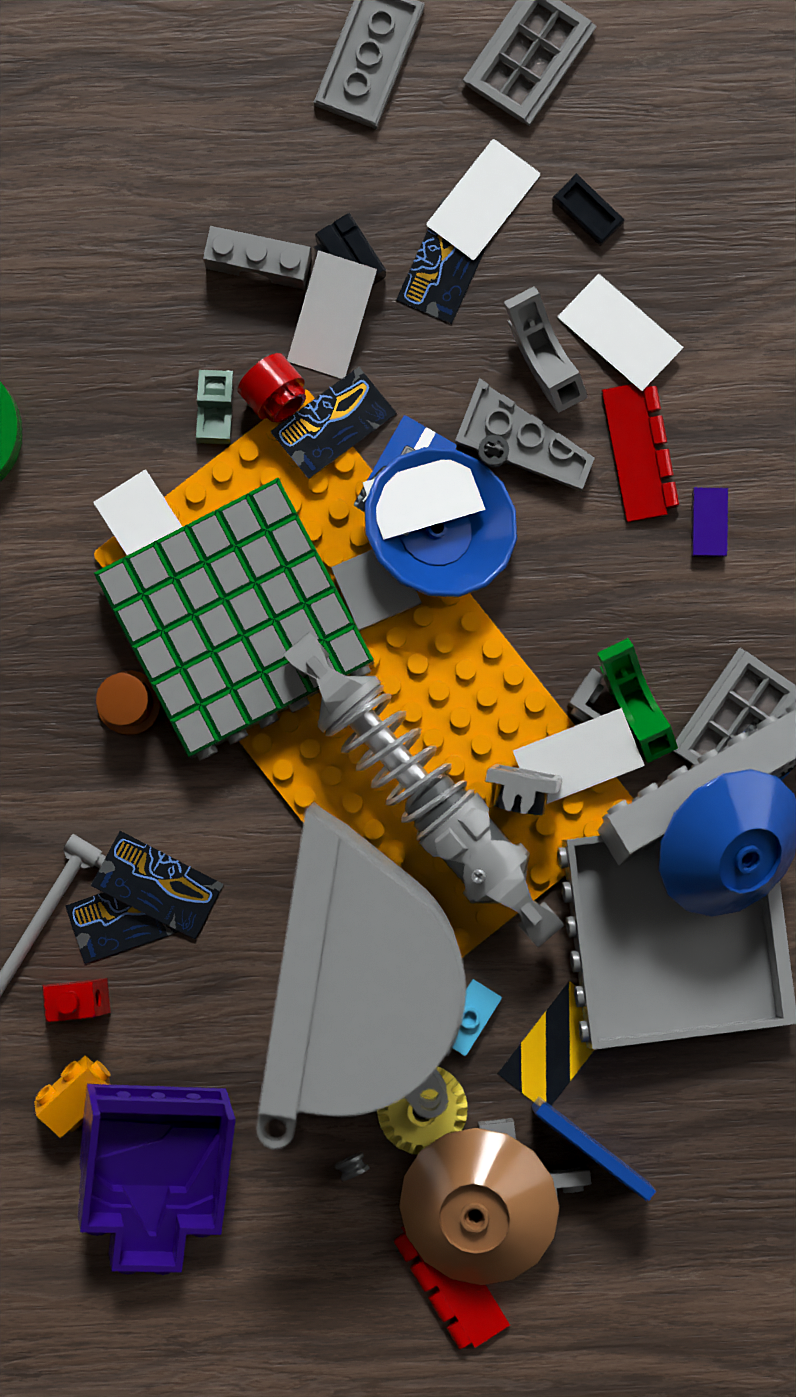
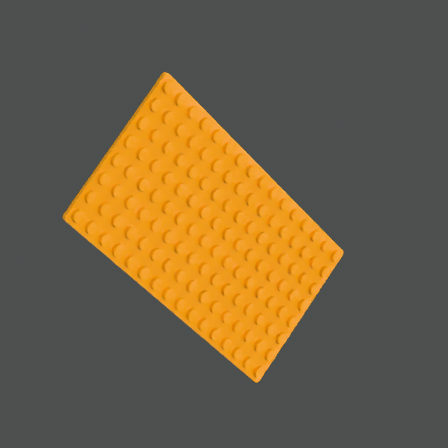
[94,390,633,958]

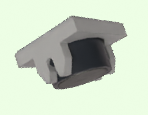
[485,764,562,815]

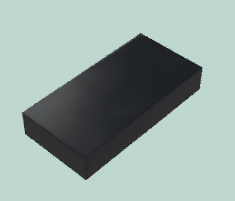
[552,173,625,246]

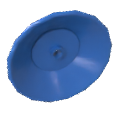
[365,447,517,597]
[659,769,796,917]

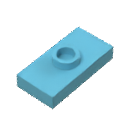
[452,979,502,1056]

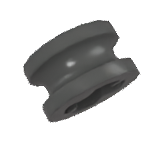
[478,434,509,468]
[334,1152,370,1182]

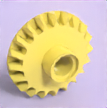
[377,1067,468,1154]

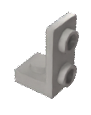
[567,668,604,723]

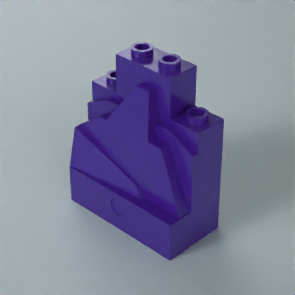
[77,1084,236,1275]

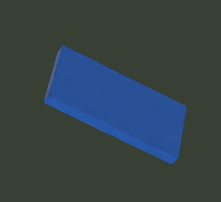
[532,1097,656,1201]

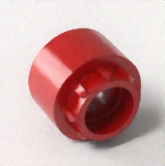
[237,353,306,423]

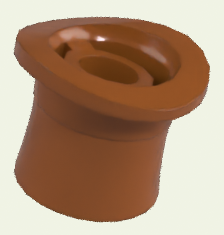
[96,670,161,735]

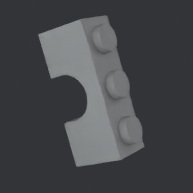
[203,226,312,290]

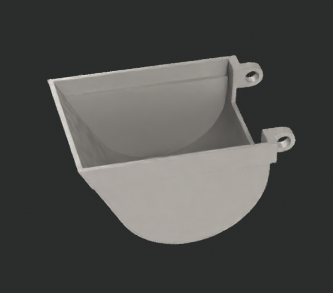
[257,802,466,1148]

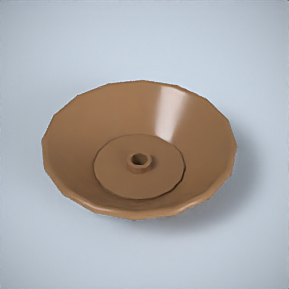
[399,1128,560,1285]

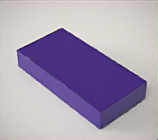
[692,487,728,557]

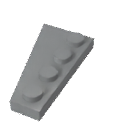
[455,378,595,492]

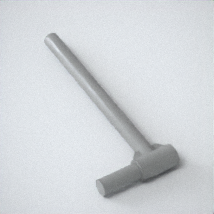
[0,834,106,997]

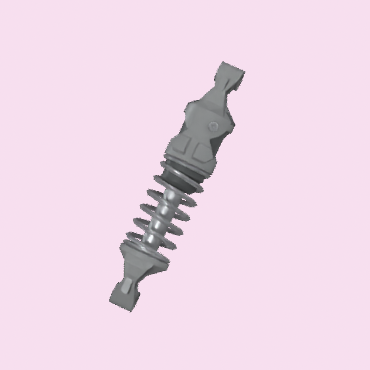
[283,632,564,948]

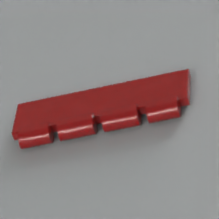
[602,384,679,523]
[393,1225,510,1349]

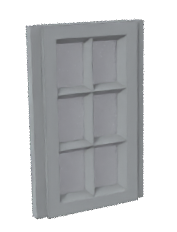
[463,0,597,126]
[674,648,796,765]

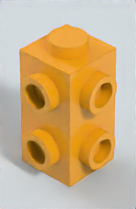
[34,1055,111,1138]

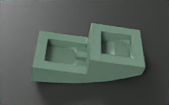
[196,370,233,444]

